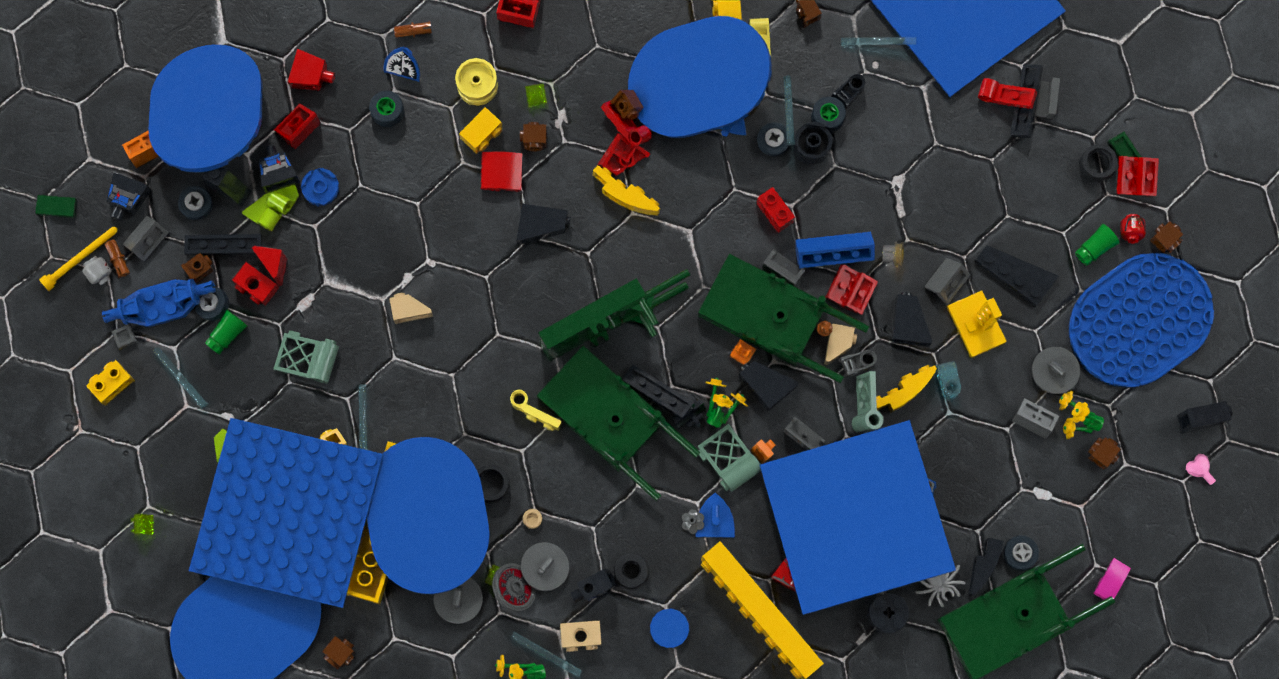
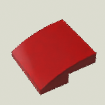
[481,152,522,192]
[1117,156,1159,196]
[825,264,878,315]

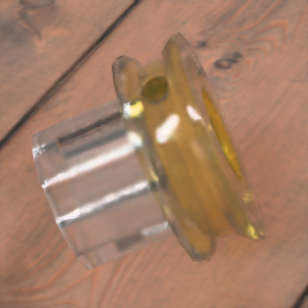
[882,242,904,266]

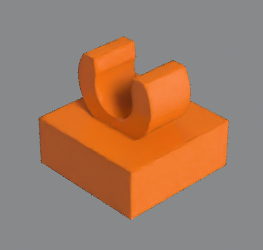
[730,339,757,365]
[750,439,776,464]

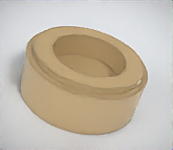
[523,509,542,529]

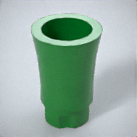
[1075,224,1120,266]
[205,310,248,354]

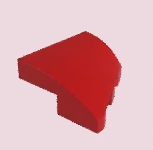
[597,133,650,176]

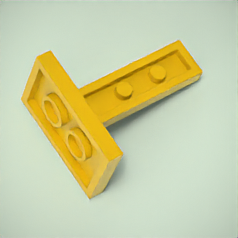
[947,291,1007,358]

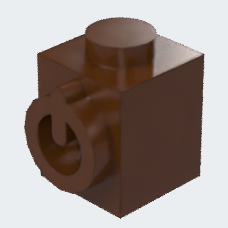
[520,122,547,152]
[1150,221,1184,253]
[1088,437,1121,470]
[322,636,355,669]

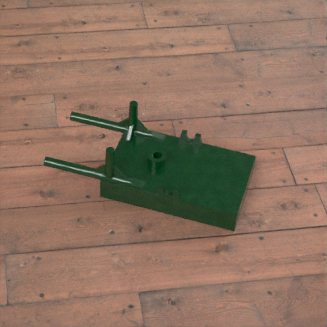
[698,254,870,383]
[538,269,691,362]
[537,346,701,501]
[937,544,1115,679]

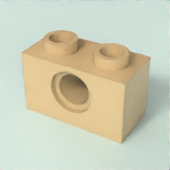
[560,621,601,652]

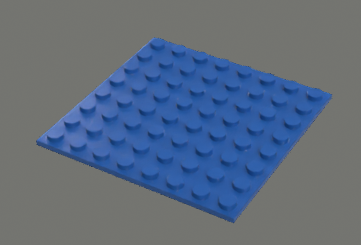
[871,0,1066,97]
[189,418,383,608]
[760,420,956,615]

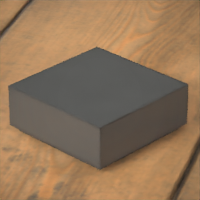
[111,324,137,350]

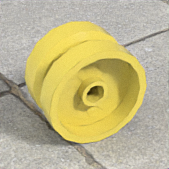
[455,58,498,106]

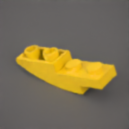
[593,165,660,216]
[876,365,937,413]

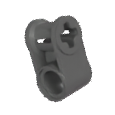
[838,350,877,378]

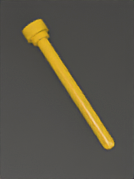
[39,227,118,291]

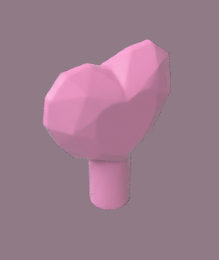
[1186,454,1216,485]

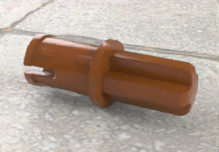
[394,21,432,37]
[105,240,130,278]
[817,321,833,336]

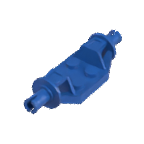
[102,279,216,327]

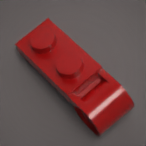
[978,78,1037,109]
[600,101,652,146]

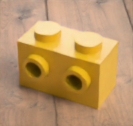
[459,107,503,154]
[86,360,135,406]

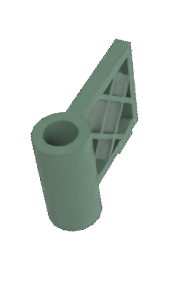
[274,330,339,384]
[852,371,883,434]
[698,424,761,492]

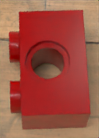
[756,187,795,233]
[232,262,279,306]

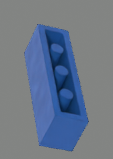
[795,232,875,268]

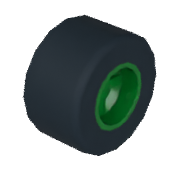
[369,90,404,127]
[811,96,846,133]

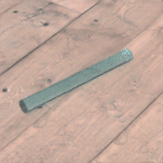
[841,37,916,45]
[783,76,794,145]
[153,347,208,409]
[359,384,367,450]
[511,631,582,677]

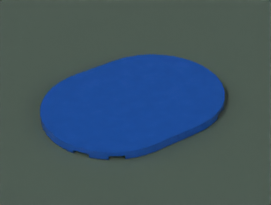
[628,16,772,138]
[149,45,263,172]
[1069,253,1214,388]
[367,437,489,594]
[170,577,321,679]

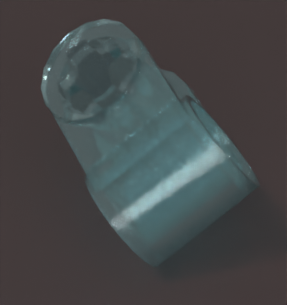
[935,361,961,400]

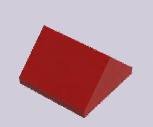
[274,103,321,149]
[252,246,287,287]

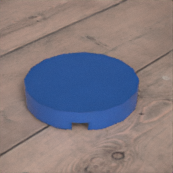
[301,168,339,206]
[650,609,689,648]

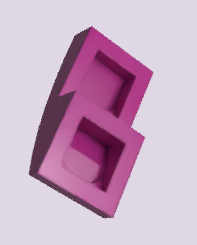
[1093,558,1131,600]

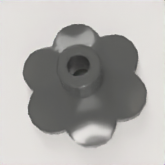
[682,509,704,534]

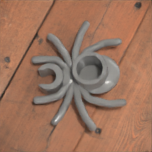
[915,565,966,607]

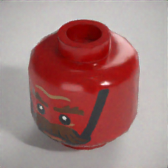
[1120,214,1146,244]

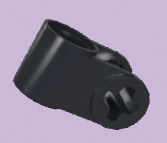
[831,74,866,110]

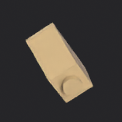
[390,293,433,324]
[824,324,857,365]

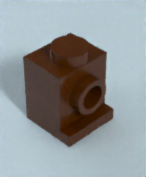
[796,0,822,28]
[610,90,644,120]
[181,253,214,284]

